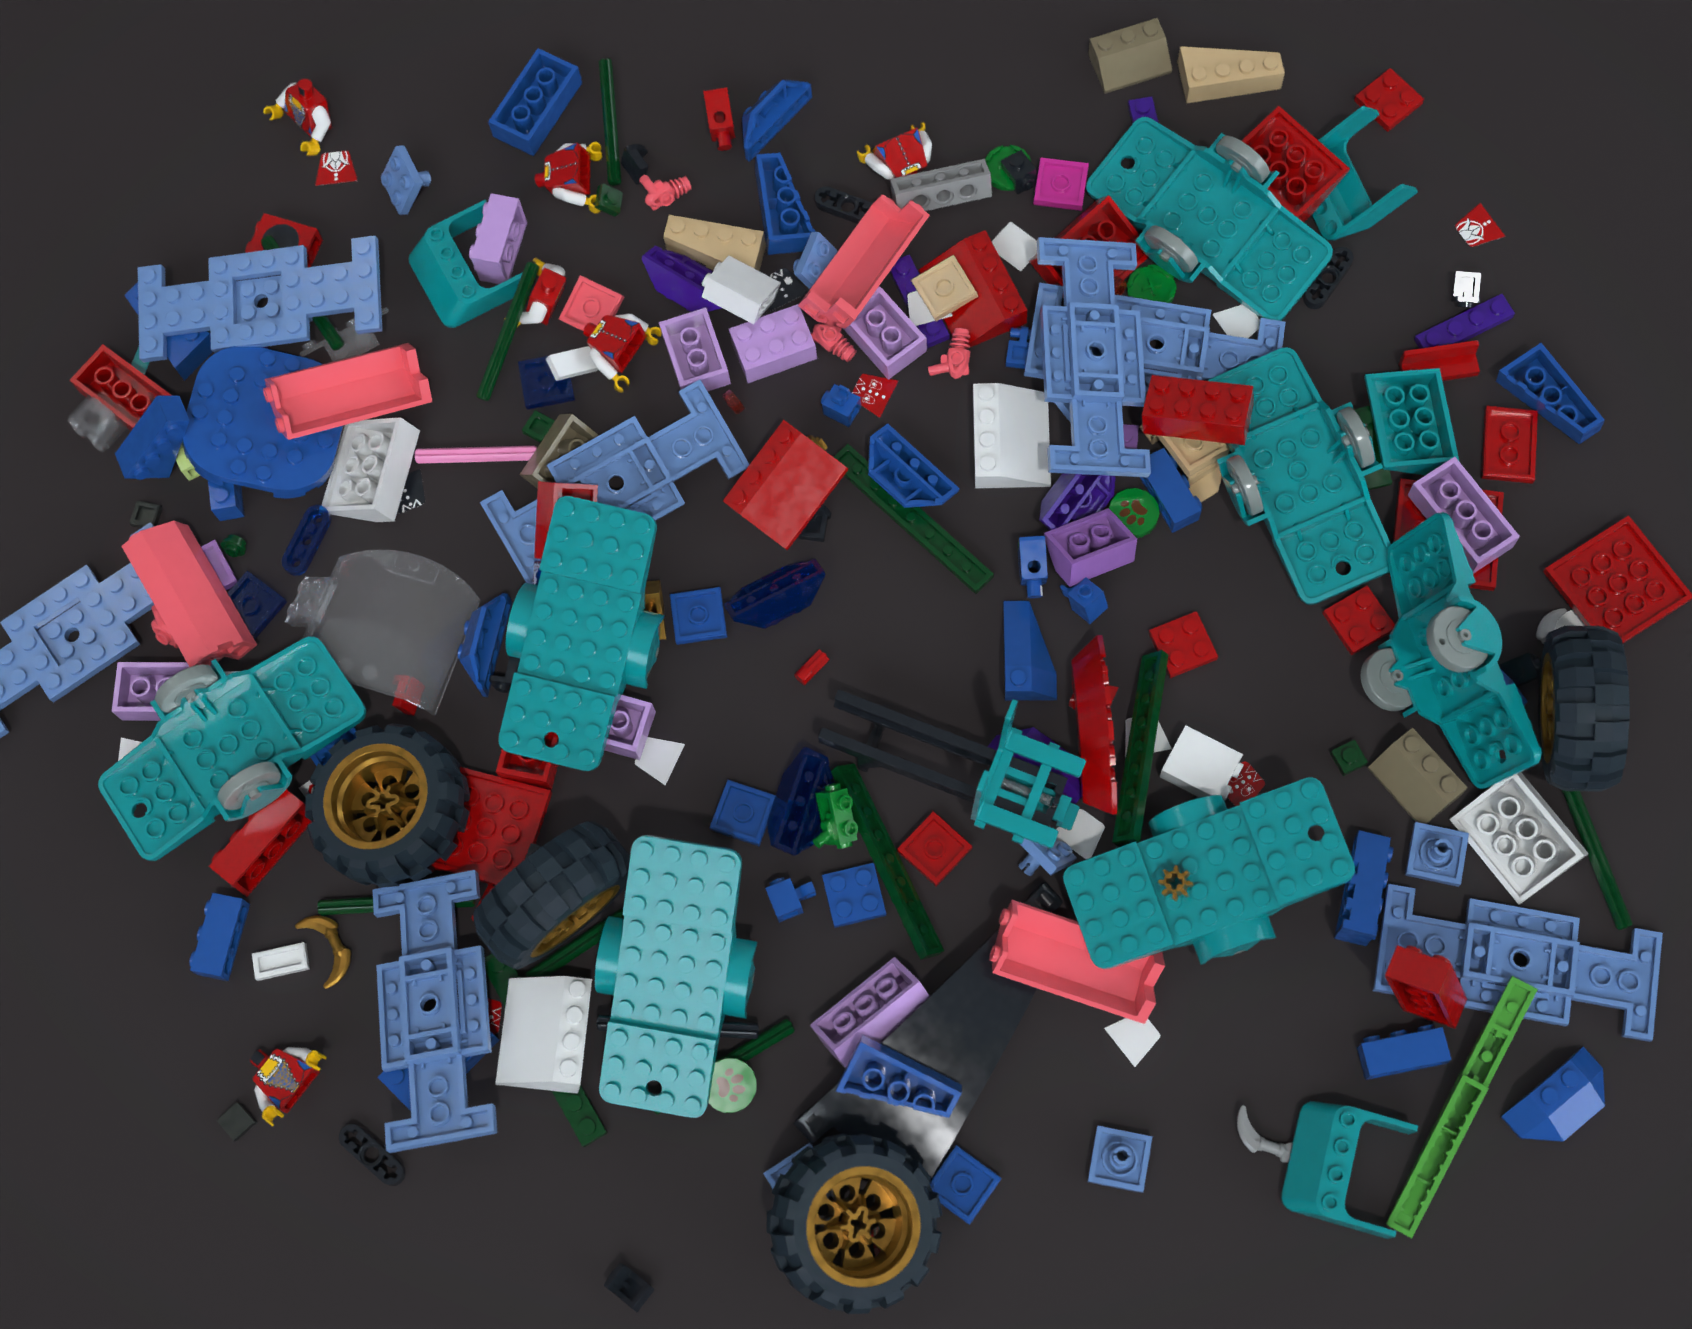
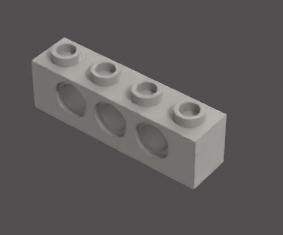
[890,159,992,211]

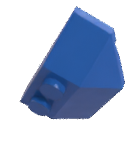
[742,80,812,162]
[868,423,960,508]
[458,593,512,697]
[1501,1047,1605,1142]

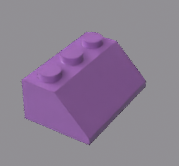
[1044,508,1137,587]

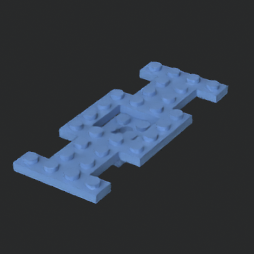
[138,235,382,363]
[1036,237,1151,477]
[1024,282,1286,396]
[480,379,750,585]
[0,522,154,738]
[373,870,497,1153]
[1373,884,1663,1042]

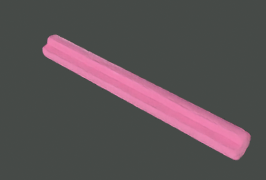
[415,446,537,464]

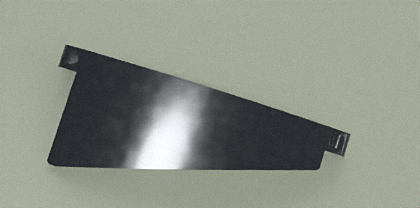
[793,881,1064,1178]

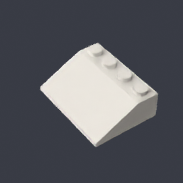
[973,383,1051,488]
[320,417,420,522]
[1450,772,1589,905]
[495,976,592,1094]

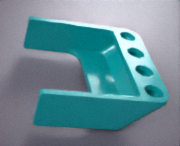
[1312,106,1418,240]
[408,200,533,328]
[1281,1101,1418,1239]

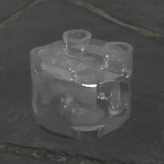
[67,395,128,453]

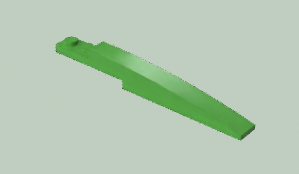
[1386,976,1538,1238]

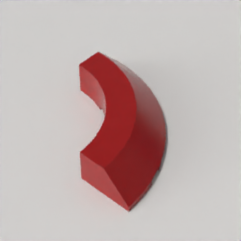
[1071,635,1117,815]

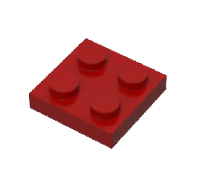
[1354,68,1424,132]
[1322,586,1395,656]
[1149,611,1218,678]
[897,811,972,887]

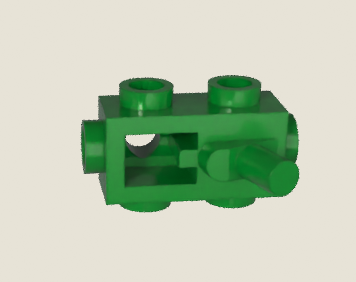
[813,783,858,849]

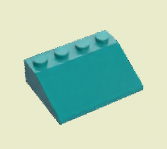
[1364,368,1459,475]

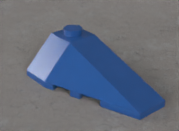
[1003,601,1057,701]

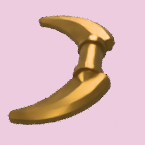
[295,916,351,989]

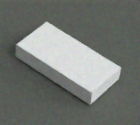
[546,346,598,381]
[252,942,310,981]

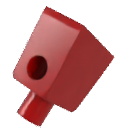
[703,88,735,151]

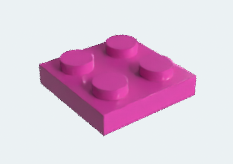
[1034,158,1089,211]

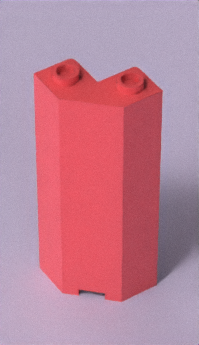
[798,194,930,329]
[263,343,432,440]
[121,521,257,667]
[989,900,1165,1024]

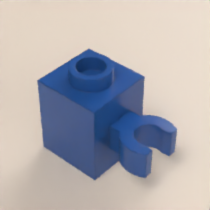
[821,384,861,427]
[1060,577,1108,624]
[765,878,817,923]

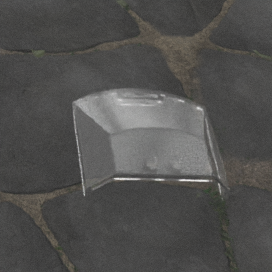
[302,550,480,715]

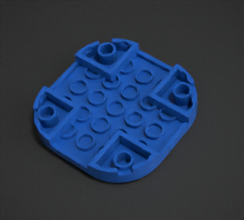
[183,346,344,499]

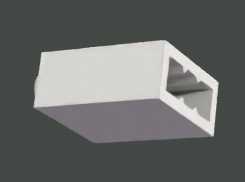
[702,256,780,324]
[1160,725,1244,801]

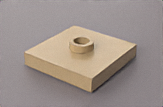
[911,255,978,321]

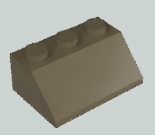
[1088,18,1172,94]
[520,414,599,489]
[1367,728,1467,824]

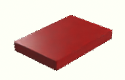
[1481,406,1538,484]

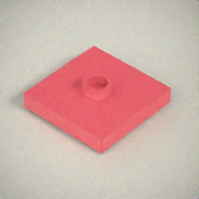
[559,275,624,331]

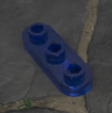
[282,505,331,576]

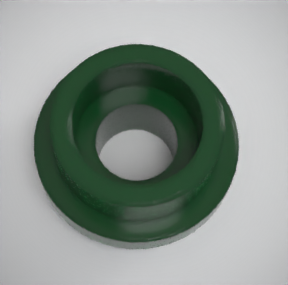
[221,535,246,557]

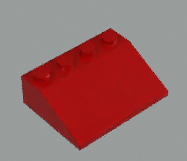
[1242,106,1350,222]
[1029,195,1148,298]
[919,230,1028,347]
[723,420,849,550]

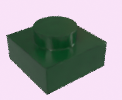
[594,183,623,217]
[522,410,555,443]
[1330,740,1368,776]

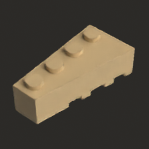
[1177,46,1285,103]
[663,215,766,271]

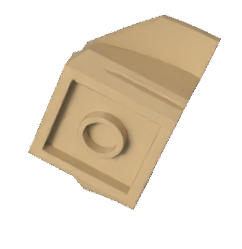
[1139,425,1230,502]

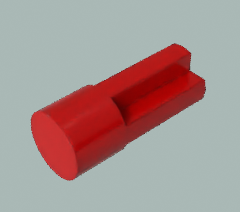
[794,649,830,685]

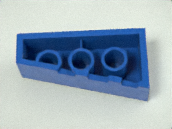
[115,396,190,480]

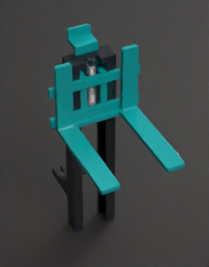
[818,689,1086,849]

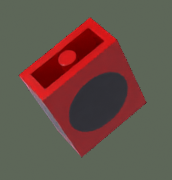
[245,213,323,267]

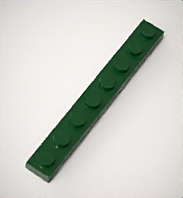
[834,444,994,594]
[1112,650,1169,847]
[831,763,945,960]
[485,954,607,1147]

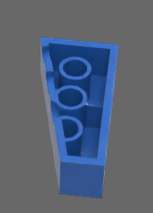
[755,153,816,255]
[125,282,213,381]
[1496,343,1605,444]
[1334,830,1393,946]
[836,1035,962,1118]

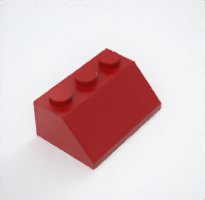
[534,481,598,559]

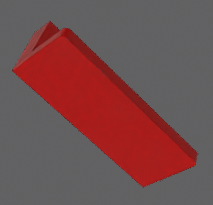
[1398,340,1480,381]

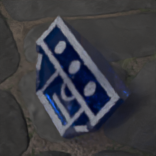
[724,559,826,629]
[767,747,834,856]

